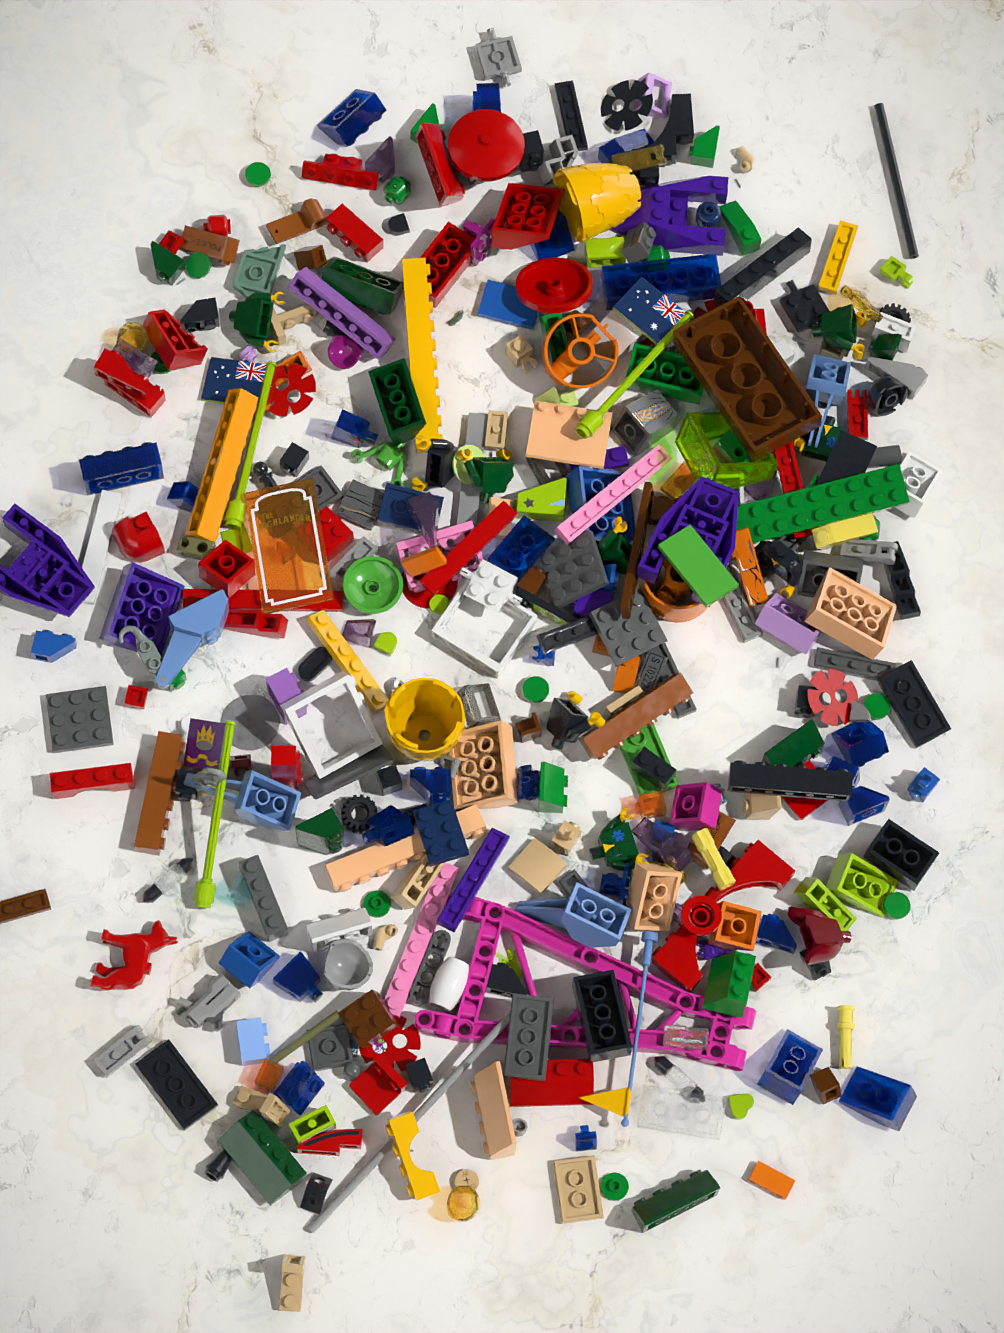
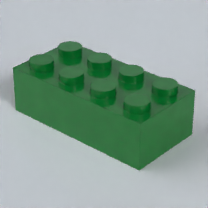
[625,343,704,405]

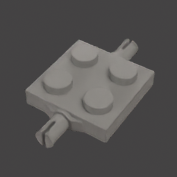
[476,28,522,87]

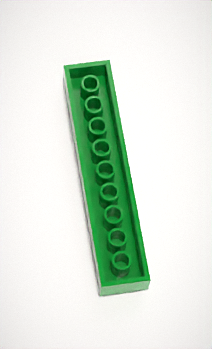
[736,464,910,544]

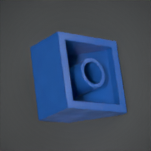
[219,931,280,988]

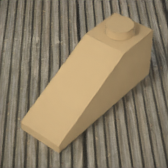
[390,853,446,910]

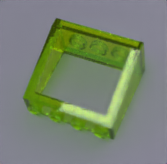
[675,412,778,489]

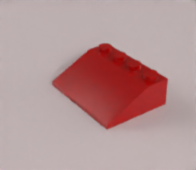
[415,122,465,207]
[492,183,565,250]

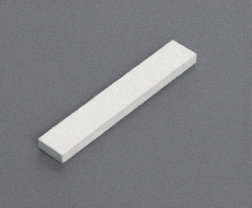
[82,490,122,605]

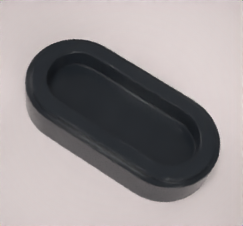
[298,647,333,681]

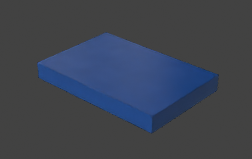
[477,280,539,330]

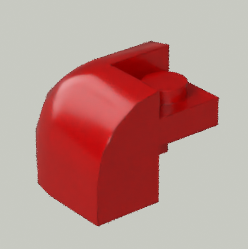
[112,511,165,563]

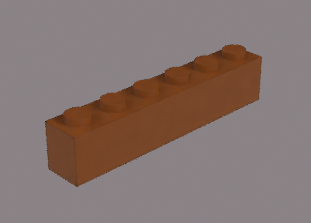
[578,673,693,760]
[134,731,186,856]

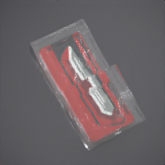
[663,1025,709,1050]

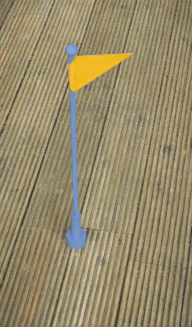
[579,931,658,1127]

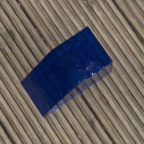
[167,481,199,513]
[756,914,797,954]

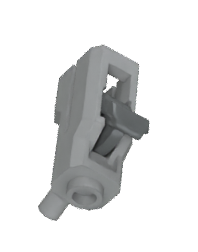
[177,973,241,1032]

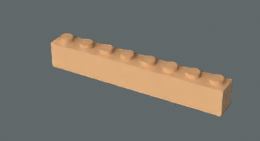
[326,804,486,892]

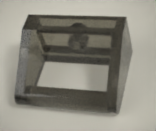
[526,457,569,486]
[456,683,501,729]

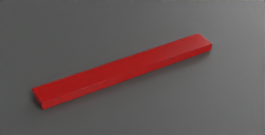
[183,589,343,612]

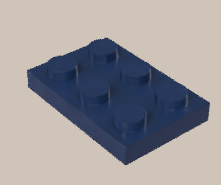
[377,483,444,534]
[412,799,469,867]

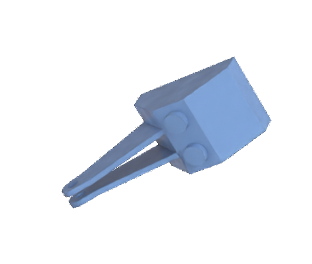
[805,354,851,448]
[514,882,632,948]

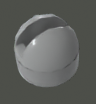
[512,1118,528,1137]

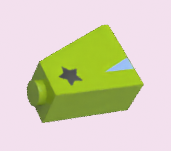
[513,478,567,522]

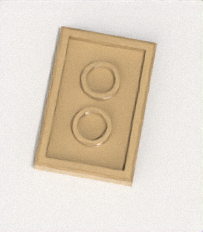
[553,1155,604,1224]

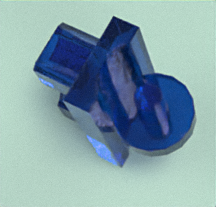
[517,765,539,801]

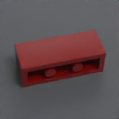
[326,203,384,263]
[104,364,166,418]

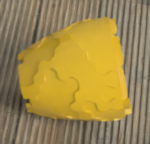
[553,163,641,243]
[385,678,466,761]

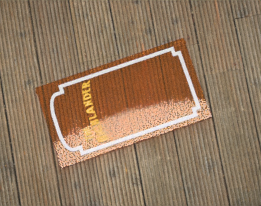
[244,478,334,615]

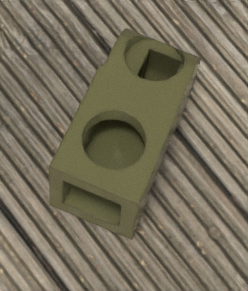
[176,535,216,560]

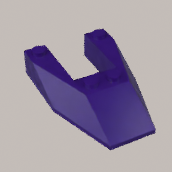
[610,176,729,256]
[636,476,739,607]
[0,503,95,618]

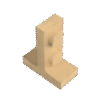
[270,304,317,345]
[232,1085,291,1129]
[279,1254,306,1312]

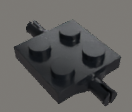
[779,280,829,338]

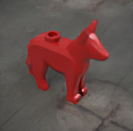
[91,920,178,991]

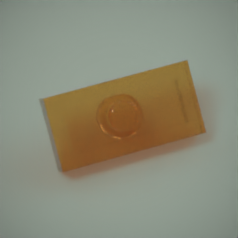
[660,460,701,501]

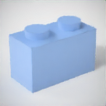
[236,1017,271,1066]

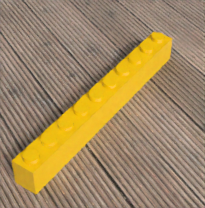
[402,258,443,453]

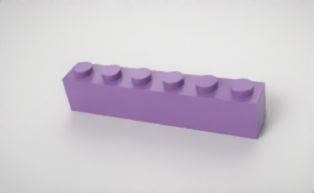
[287,267,396,359]

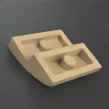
[508,837,568,895]

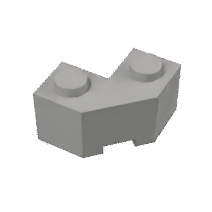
[538,135,579,186]

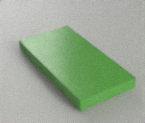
[658,525,739,608]
[620,724,679,800]

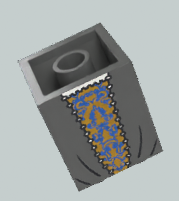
[610,390,681,457]

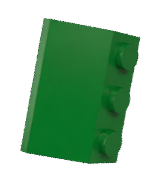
[702,951,756,1018]

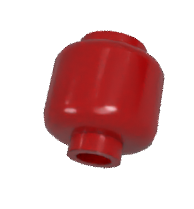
[203,215,231,237]

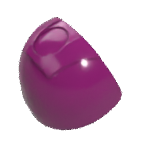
[328,335,363,369]

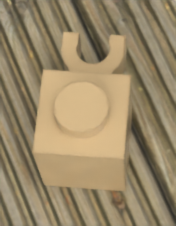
[505,334,539,374]
[551,820,582,856]

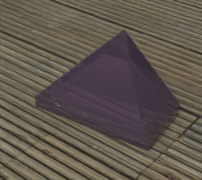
[342,619,376,648]

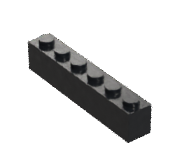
[714,227,812,307]
[727,760,853,801]

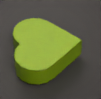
[728,1093,754,1120]

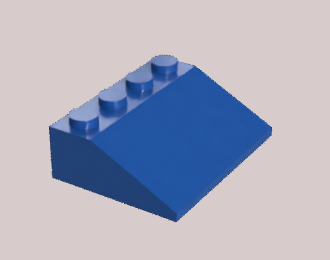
[567,466,635,546]

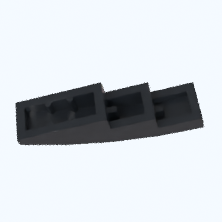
[881,541,921,620]

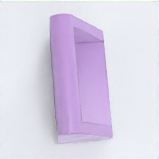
[634,72,672,118]

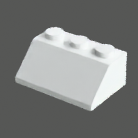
[306,907,373,953]

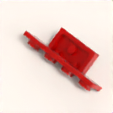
[302,153,378,191]

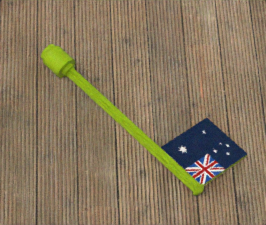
[575,277,694,439]
[201,357,277,530]

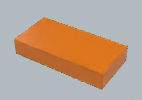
[402,546,447,577]
[749,1161,796,1200]

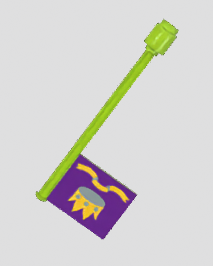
[183,718,236,908]

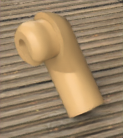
[736,146,754,173]
[373,924,398,951]

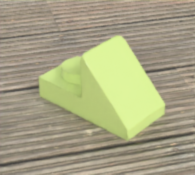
[535,387,579,407]

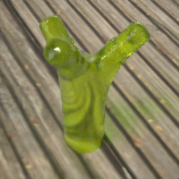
[501,948,523,978]

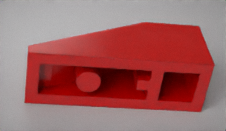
[93,348,148,400]

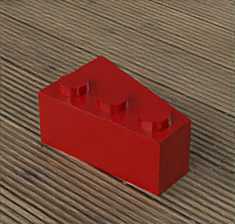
[142,309,208,370]

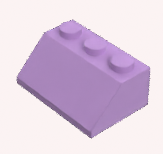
[755,593,822,655]

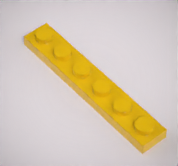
[306,610,389,714]

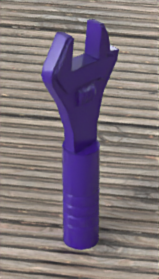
[696,940,751,960]

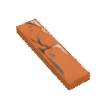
[734,527,769,608]

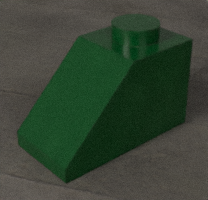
[150,241,185,285]
[868,334,902,361]

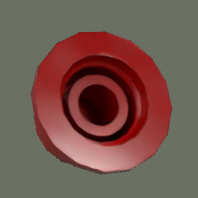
[681,895,722,936]

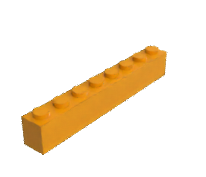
[185,388,258,542]

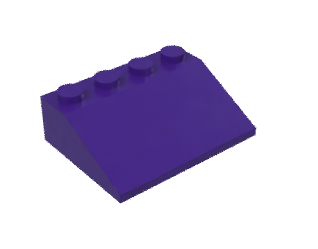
[99,562,185,657]

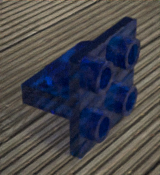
[599,863,632,906]
[273,1061,325,1116]

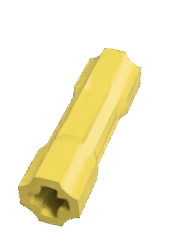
[691,828,735,890]

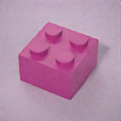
[670,782,722,831]

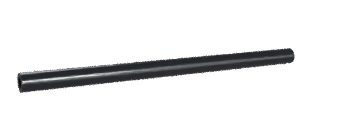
[874,103,919,259]

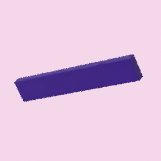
[436,828,510,933]

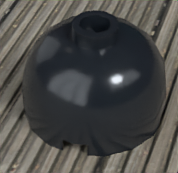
[868,376,907,416]

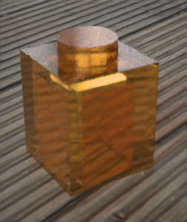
[635,791,667,820]
[254,1059,284,1094]

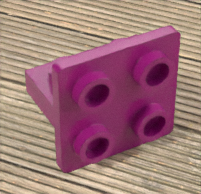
[463,218,495,266]

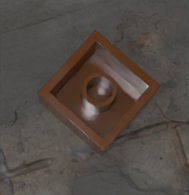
[338,989,400,1049]

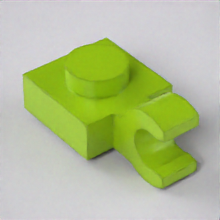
[879,255,914,288]

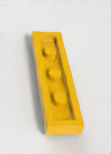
[818,220,858,295]

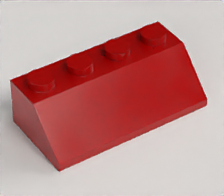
[509,1059,594,1107]

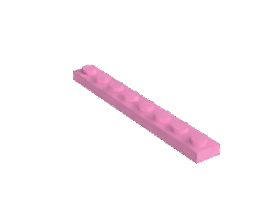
[554,444,673,545]
[384,863,460,1018]

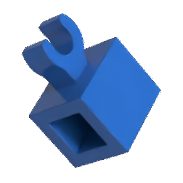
[907,767,940,802]

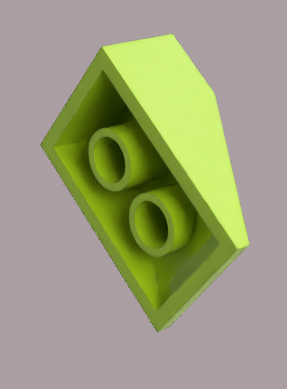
[826,853,898,917]

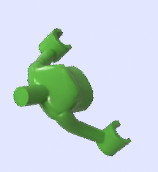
[351,441,407,487]

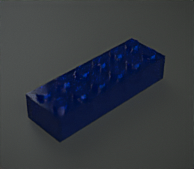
[601,253,722,311]

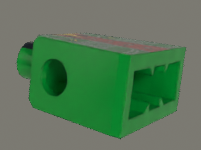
[709,429,754,474]

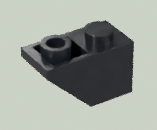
[180,298,220,333]

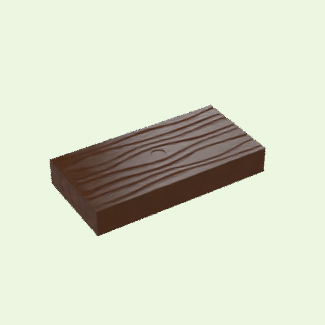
[672,296,822,462]

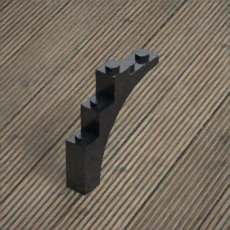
[611,93,694,187]

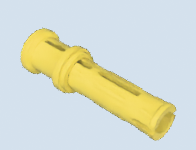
[836,1005,855,1069]

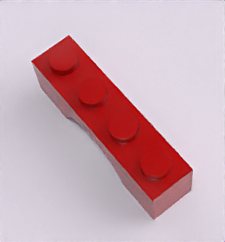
[50,763,135,799]

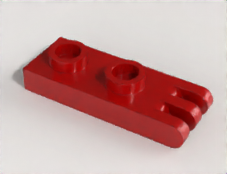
[847,389,869,440]

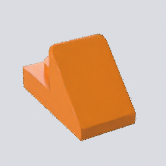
[612,656,641,694]

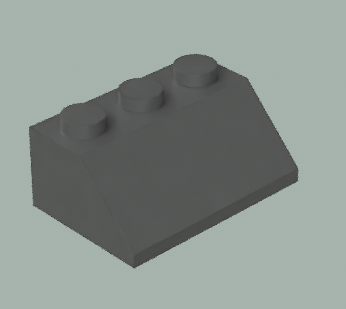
[797,550,863,598]

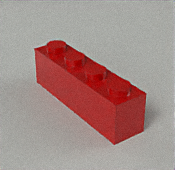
[271,745,302,790]

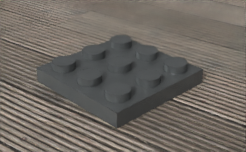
[539,530,609,609]
[588,588,668,667]
[46,686,114,754]

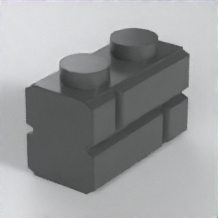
[621,222,656,265]

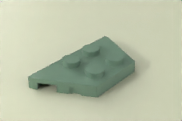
[232,244,286,298]

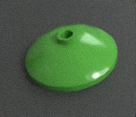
[343,556,403,614]

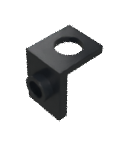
[300,1172,333,1214]

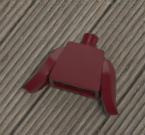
[787,907,851,966]

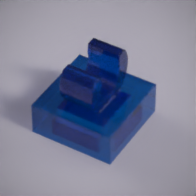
[532,644,556,666]
[575,1125,597,1151]

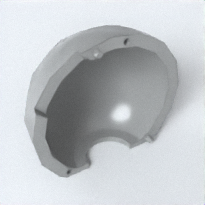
[323,939,373,991]

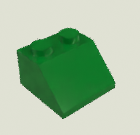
[538,762,568,813]

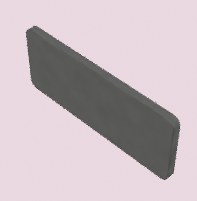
[303,744,394,799]

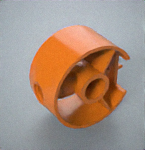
[541,314,619,388]
[639,559,708,623]

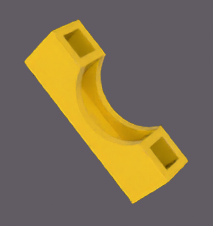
[385,1111,440,1201]

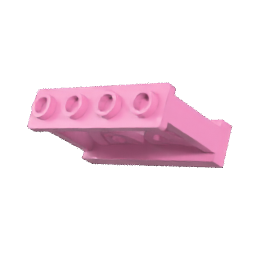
[395,521,484,593]

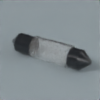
[143,858,194,903]
[654,1056,705,1102]

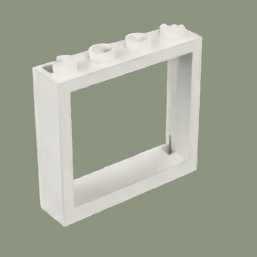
[431,579,538,678]
[280,671,383,779]

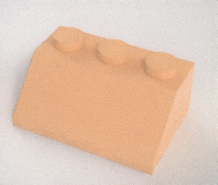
[626,863,682,931]

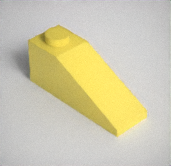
[812,513,878,550]

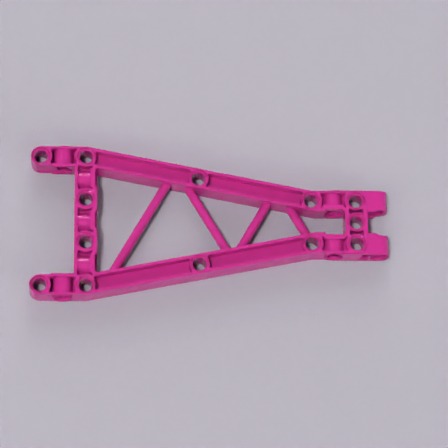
[415,894,757,1071]

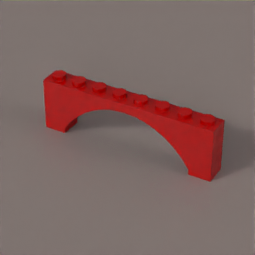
[651,840,796,993]

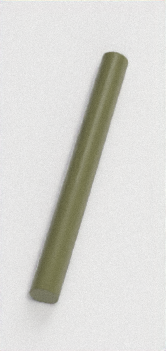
[269,1010,341,1066]

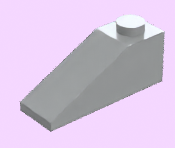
[865,357,928,400]

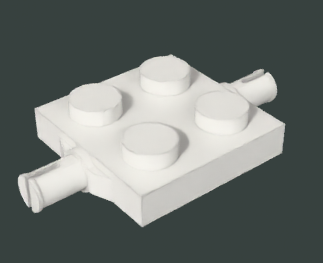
[459,559,523,613]

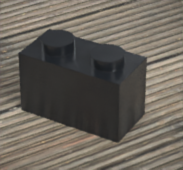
[631,746,677,792]

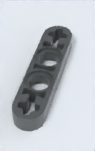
[410,930,451,1006]

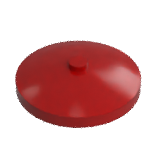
[448,109,525,182]
[516,257,593,313]

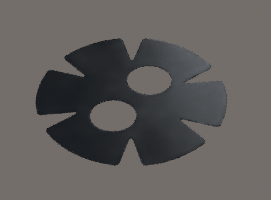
[601,80,653,131]

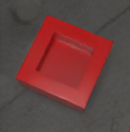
[159,230,185,254]
[124,685,149,710]

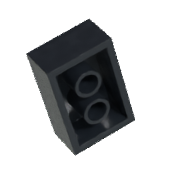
[863,818,939,891]

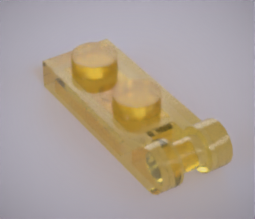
[611,144,667,171]
[840,285,883,323]

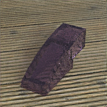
[631,817,693,872]

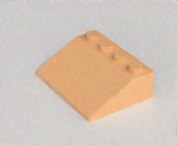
[526,401,612,469]
[804,567,897,660]
[449,721,519,811]
[470,1061,517,1160]

